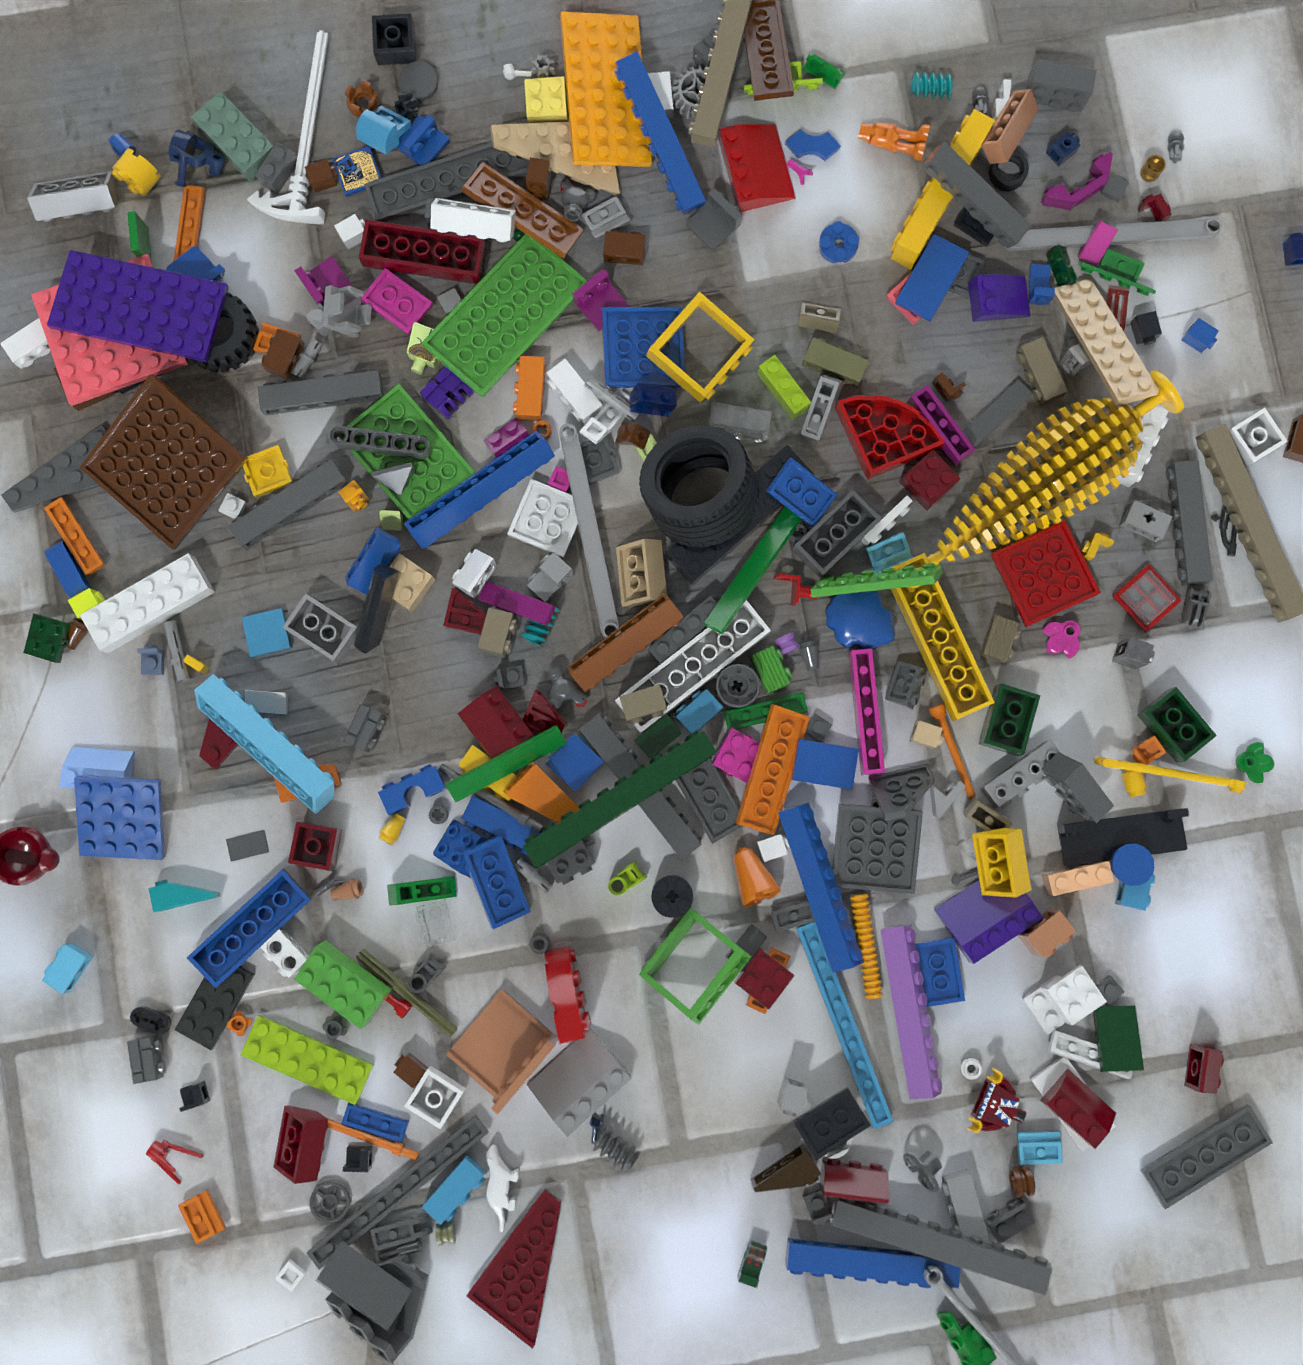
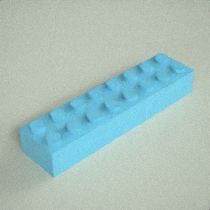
[194,674,334,814]

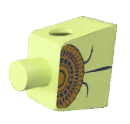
[407,322,440,375]

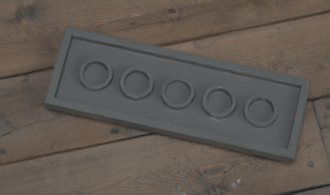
[1140,1104,1273,1209]

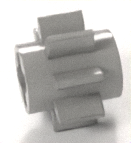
[531,54,555,78]

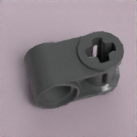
[408,953,447,993]

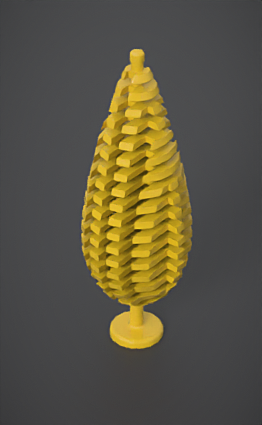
[927,370,1184,566]

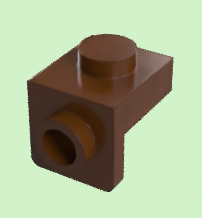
[615,423,650,449]

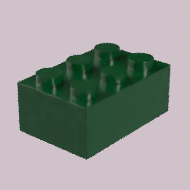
[978,683,1041,756]
[1137,687,1217,763]

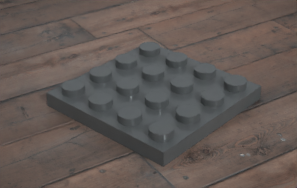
[832,803,923,894]

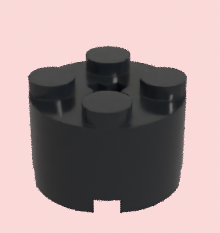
[651,875,693,918]

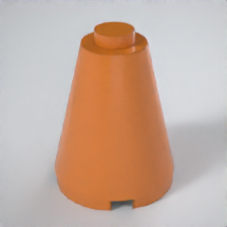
[733,847,781,908]

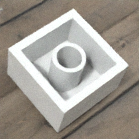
[1229,408,1288,468]
[404,1066,466,1129]

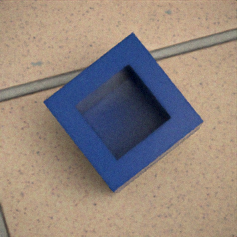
[1181,318,1219,353]

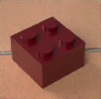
[900,450,961,511]
[288,822,343,871]
[734,948,795,1009]

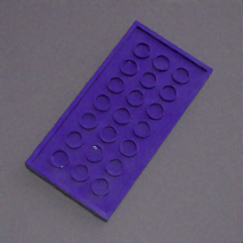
[47,250,228,362]

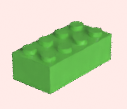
[294,940,392,1030]

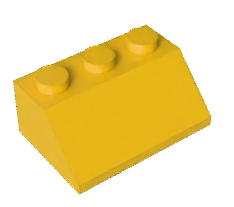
[972,828,1031,897]

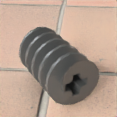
[593,1126,641,1172]

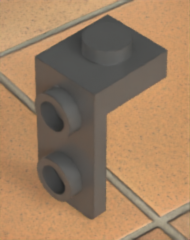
[726,924,767,971]

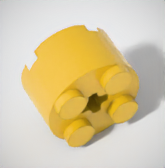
[111,148,161,196]

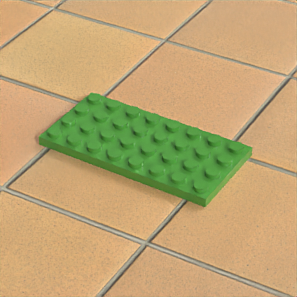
[421,234,587,398]

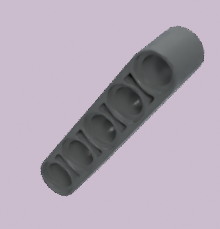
[330,426,432,459]

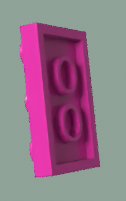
[361,268,433,336]

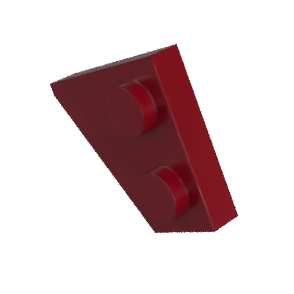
[443,588,487,635]
[523,689,567,734]
[199,718,238,770]

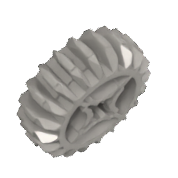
[671,65,706,120]

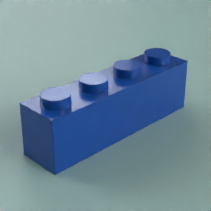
[461,796,543,855]

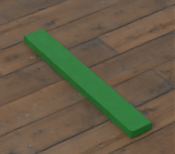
[704,507,802,634]

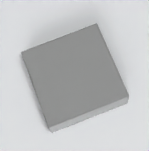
[437,288,462,315]

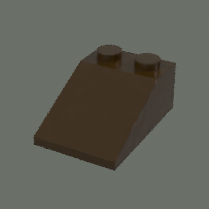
[750,1144,821,1192]

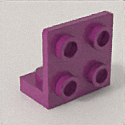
[294,257,353,307]
[572,269,629,331]

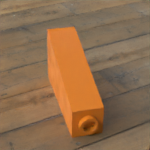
[503,762,579,823]

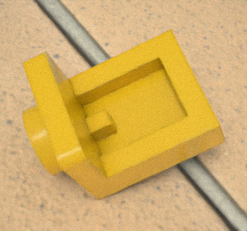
[1081,532,1114,562]

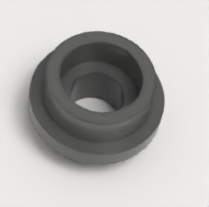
[529,933,550,954]

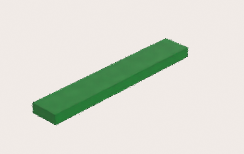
[445,725,567,803]

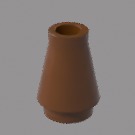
[63,618,89,650]

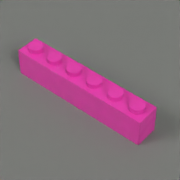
[848,649,885,776]

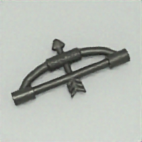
[1211,506,1237,557]

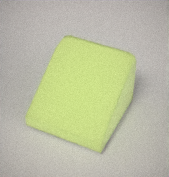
[379,510,403,531]

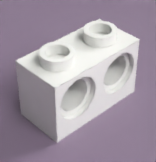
[260,928,309,978]

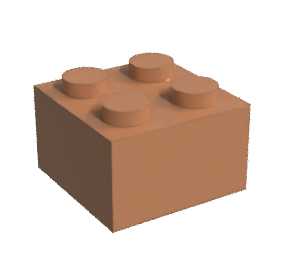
[1018,909,1076,957]

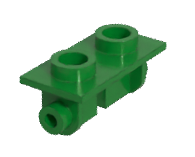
[802,53,846,89]

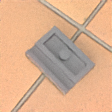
[582,196,630,241]

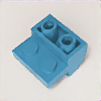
[356,106,412,155]

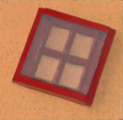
[1112,564,1182,632]

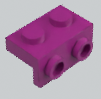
[483,418,529,458]

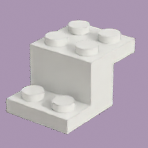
[1022,965,1107,1034]

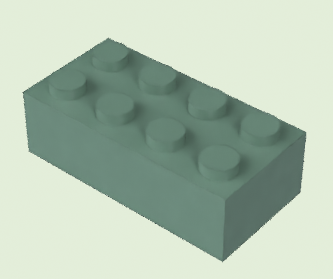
[191,91,274,182]

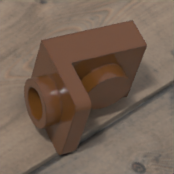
[932,372,966,402]

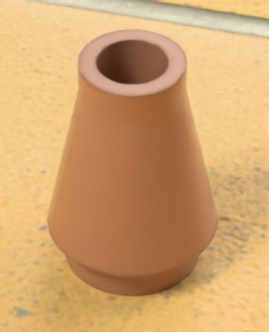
[331,879,364,901]

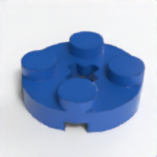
[819,221,859,264]

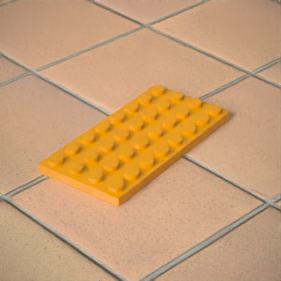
[560,12,652,167]

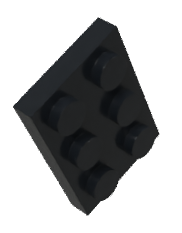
[793,1087,871,1161]

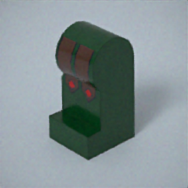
[737,1240,767,1288]

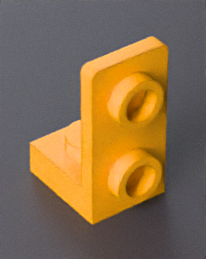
[338,480,370,512]

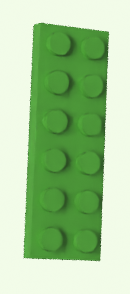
[811,563,943,597]

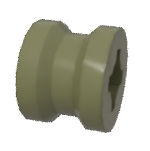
[435,1221,456,1246]

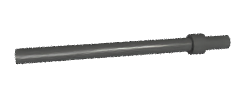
[439,764,544,833]

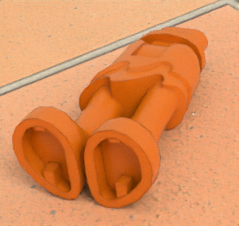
[858,122,930,162]

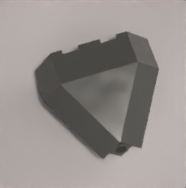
[325,1253,428,1364]

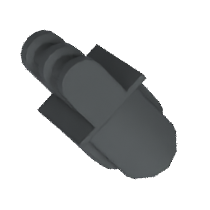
[1182,587,1211,628]

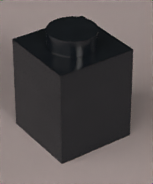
[1130,311,1162,345]

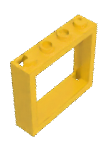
[646,292,755,403]

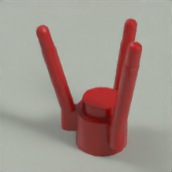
[146,1140,203,1184]

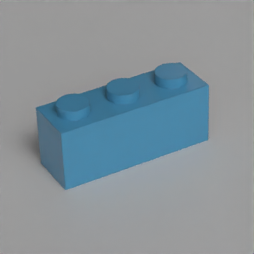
[422,1154,486,1225]

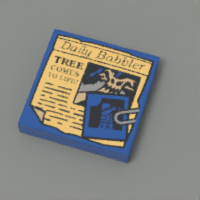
[332,146,381,197]

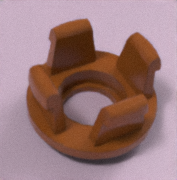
[345,81,379,117]

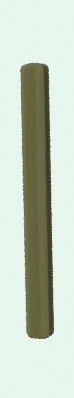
[356,949,457,1036]

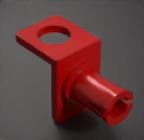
[773,574,818,606]

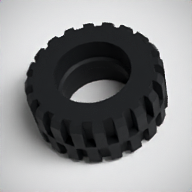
[192,292,259,373]

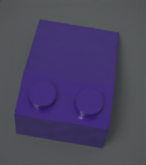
[968,274,1030,322]

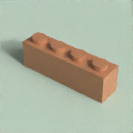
[982,89,1039,164]

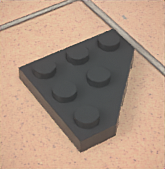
[868,763,935,821]

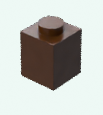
[304,159,338,193]
[393,1053,428,1088]

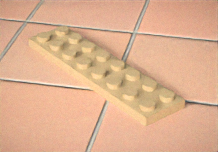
[1054,278,1159,406]

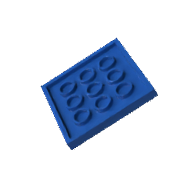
[601,307,685,388]
[74,775,165,860]

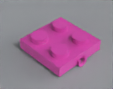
[711,727,759,783]

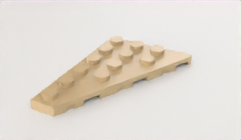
[490,122,620,197]

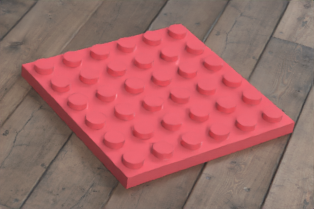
[31,254,188,406]

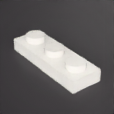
[861,496,912,547]

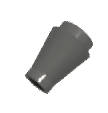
[798,640,819,671]

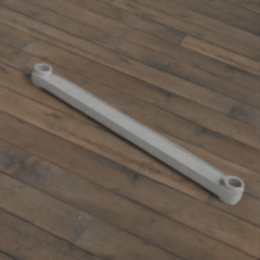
[1004,218,1222,252]
[559,423,619,639]

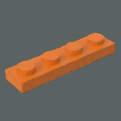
[44,497,106,576]

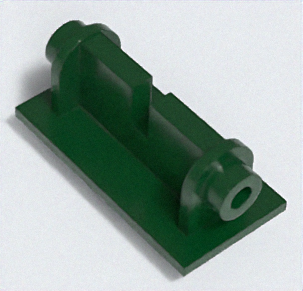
[1046,245,1077,287]

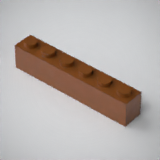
[567,593,684,692]

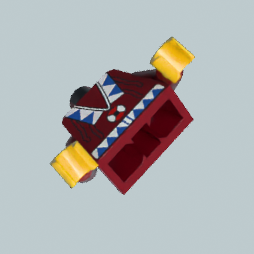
[966,1067,1026,1133]

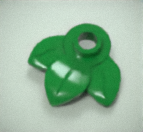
[1235,742,1275,783]

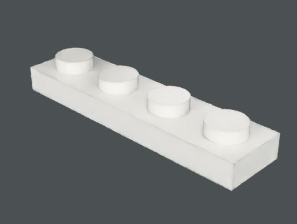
[1048,1030,1132,1079]

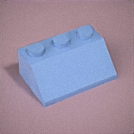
[60,747,135,788]

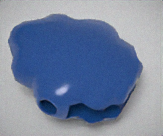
[825,590,896,650]

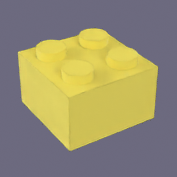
[524,76,568,123]

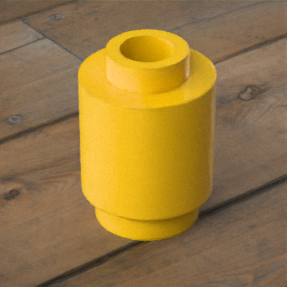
[1121,769,1147,798]

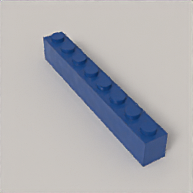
[614,51,706,215]
[404,430,555,550]
[778,802,864,973]
[785,1238,960,1289]

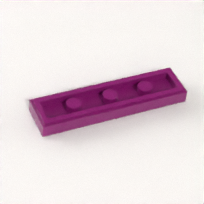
[478,581,556,626]

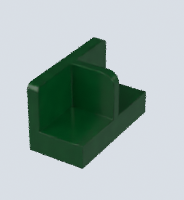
[634,714,681,759]

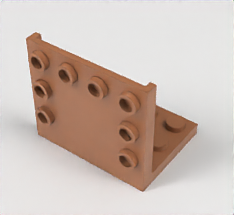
[446,989,558,1114]

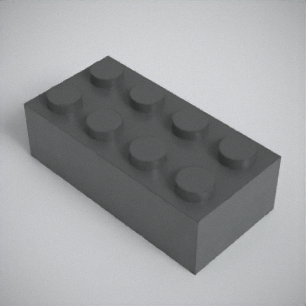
[792,490,882,579]

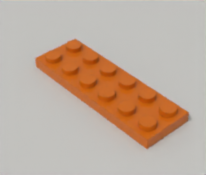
[735,704,810,836]

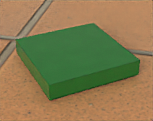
[127,211,152,262]

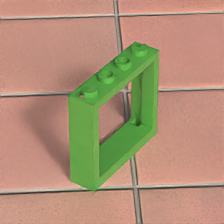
[639,908,752,1025]

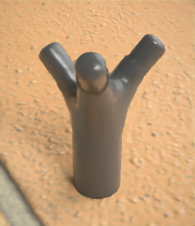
[314,870,347,896]

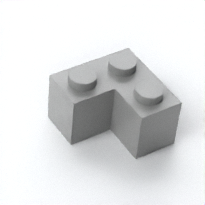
[527,552,574,603]

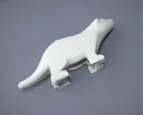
[486,1144,519,1232]

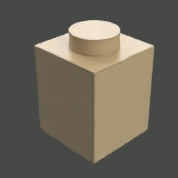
[909,721,944,749]

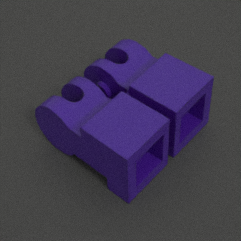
[420,366,474,419]

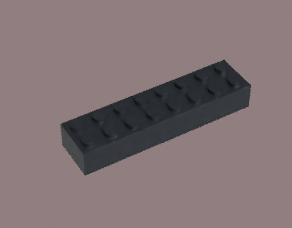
[665,445,814,586]

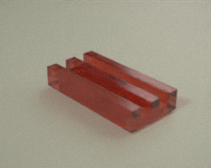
[1106,288,1129,331]

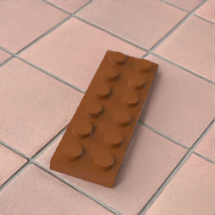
[462,162,584,259]

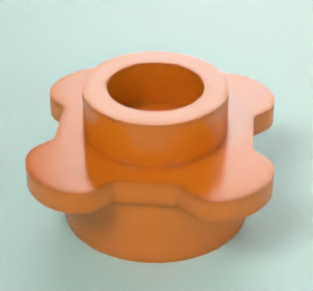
[227,1011,252,1036]

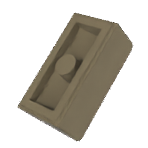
[798,302,841,333]

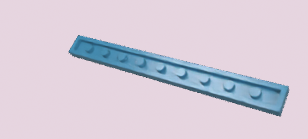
[796,921,894,1129]

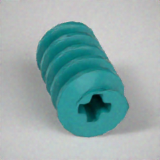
[910,72,953,100]
[521,608,560,648]

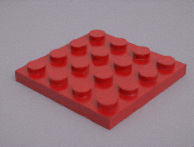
[990,520,1101,627]

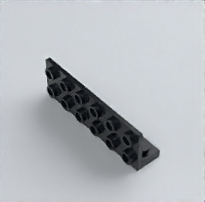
[1057,808,1189,866]

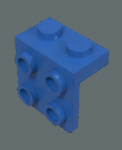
[166,246,225,282]
[433,820,489,878]

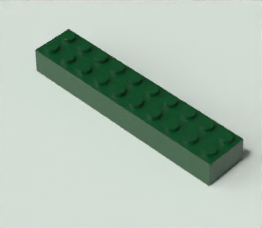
[523,731,717,869]

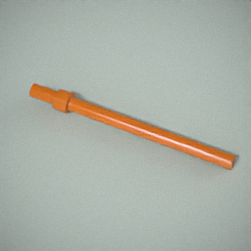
[328,1118,419,1160]

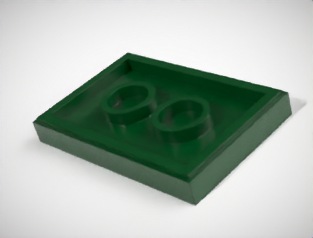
[1093,1006,1144,1072]

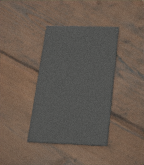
[226,830,269,861]

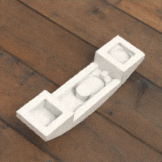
[580,388,643,444]

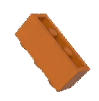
[513,356,546,421]

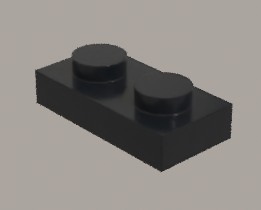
[954,208,994,247]

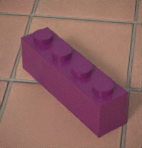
[907,385,975,467]

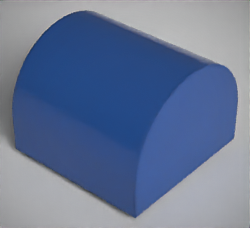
[109,133,136,157]

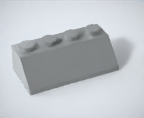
[27,170,118,222]

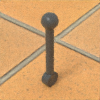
[951,870,978,885]

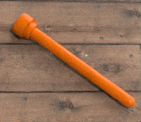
[928,703,976,799]

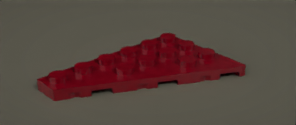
[466,1189,562,1349]

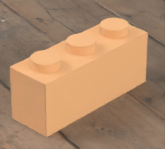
[1042,861,1114,896]

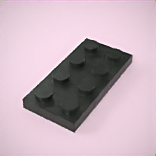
[174,966,255,1050]

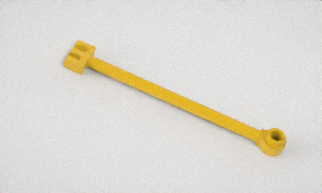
[1094,756,1247,793]

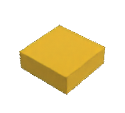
[183,655,210,674]

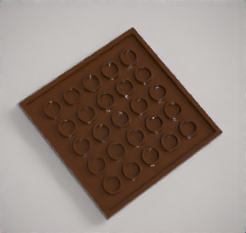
[79,374,248,550]

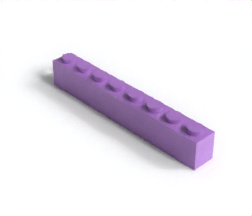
[880,924,942,1099]

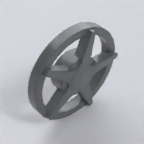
[309,1181,350,1223]

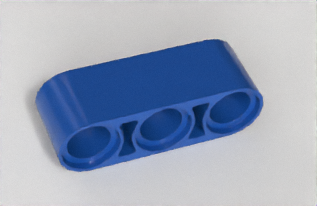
[44,541,92,599]

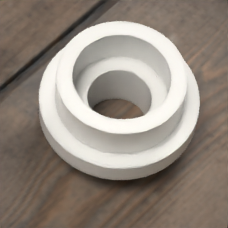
[961,1058,982,1080]

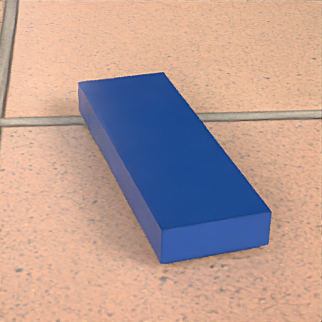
[342,1103,409,1143]

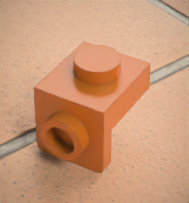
[1132,734,1167,765]

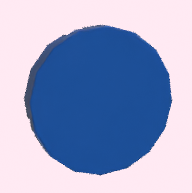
[1110,844,1155,886]

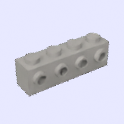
[980,740,1061,809]

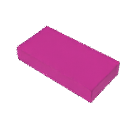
[1078,220,1118,266]

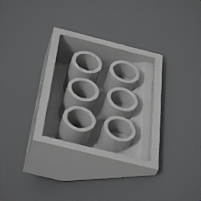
[527,1028,632,1137]

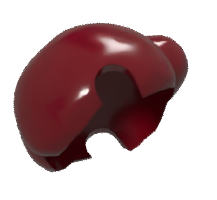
[0,827,60,886]

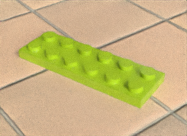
[240,1015,374,1105]

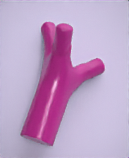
[787,159,813,185]

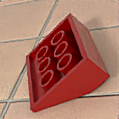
[718,124,796,212]

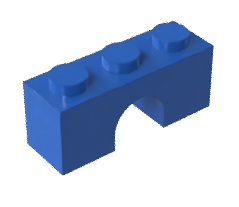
[378,764,447,815]

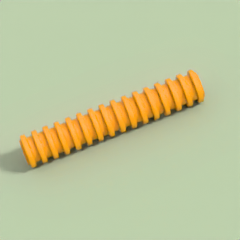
[850,893,883,999]

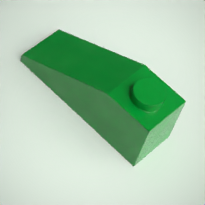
[387,876,457,906]

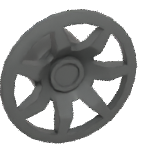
[903,1151,942,1192]

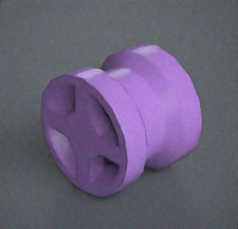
[775,632,800,655]

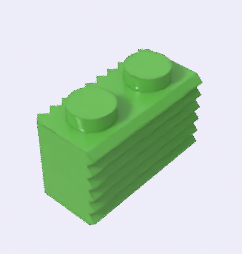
[750,646,792,695]

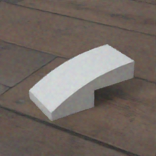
[991,80,1011,125]

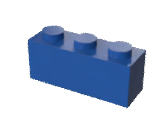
[345,527,401,595]

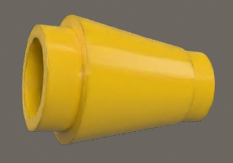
[378,813,406,846]

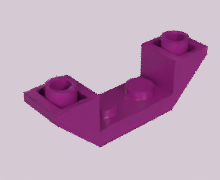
[1041,151,1113,210]

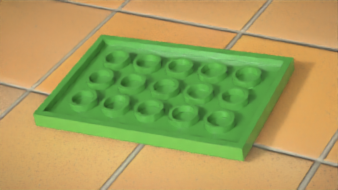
[338,384,475,520]

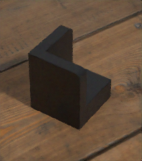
[179,1081,210,1112]
[343,1146,373,1173]

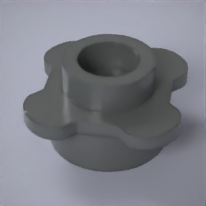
[322,1016,347,1041]

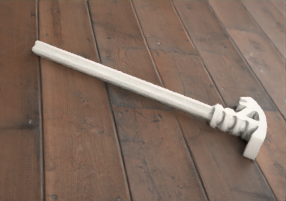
[247,30,329,224]

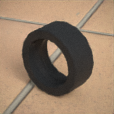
[988,150,1029,192]

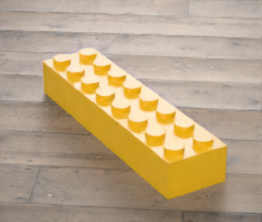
[890,109,995,270]
[891,553,995,722]

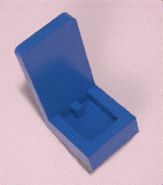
[1028,264,1055,305]

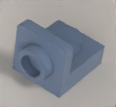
[138,645,164,675]

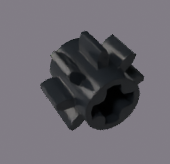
[394,93,419,119]

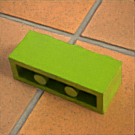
[757,355,811,421]

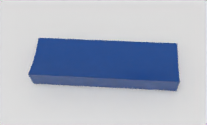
[186,868,311,988]

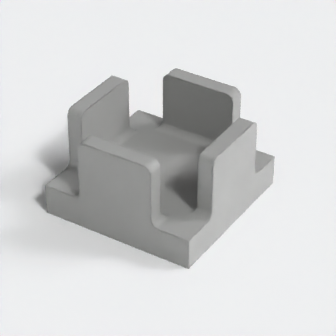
[322,285,372,338]

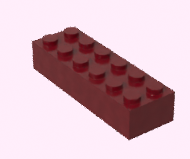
[358,219,487,284]

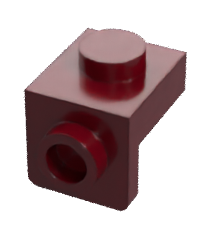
[1138,193,1172,222]

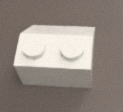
[452,549,497,599]

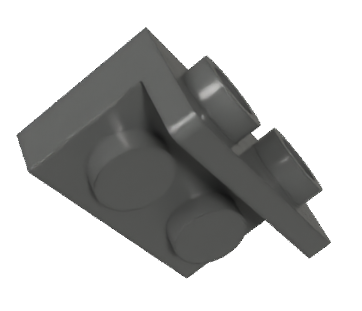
[885,661,927,710]
[984,1198,1035,1244]

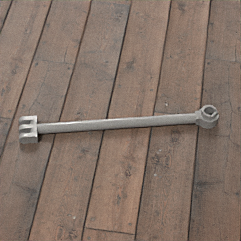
[924,1266,1020,1365]

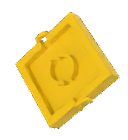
[243,445,293,498]

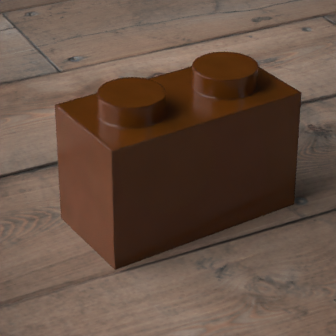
[526,157,552,201]
[603,230,645,265]
[262,329,305,380]

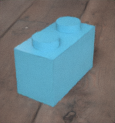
[41,943,94,994]

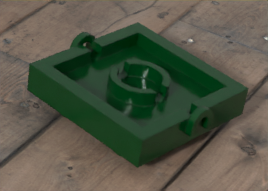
[23,613,70,663]

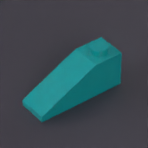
[148,880,221,913]

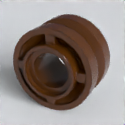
[1009,1164,1036,1198]

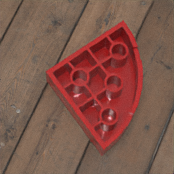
[835,395,945,480]
[544,945,591,1044]

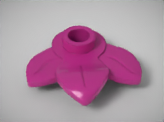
[1043,620,1080,659]

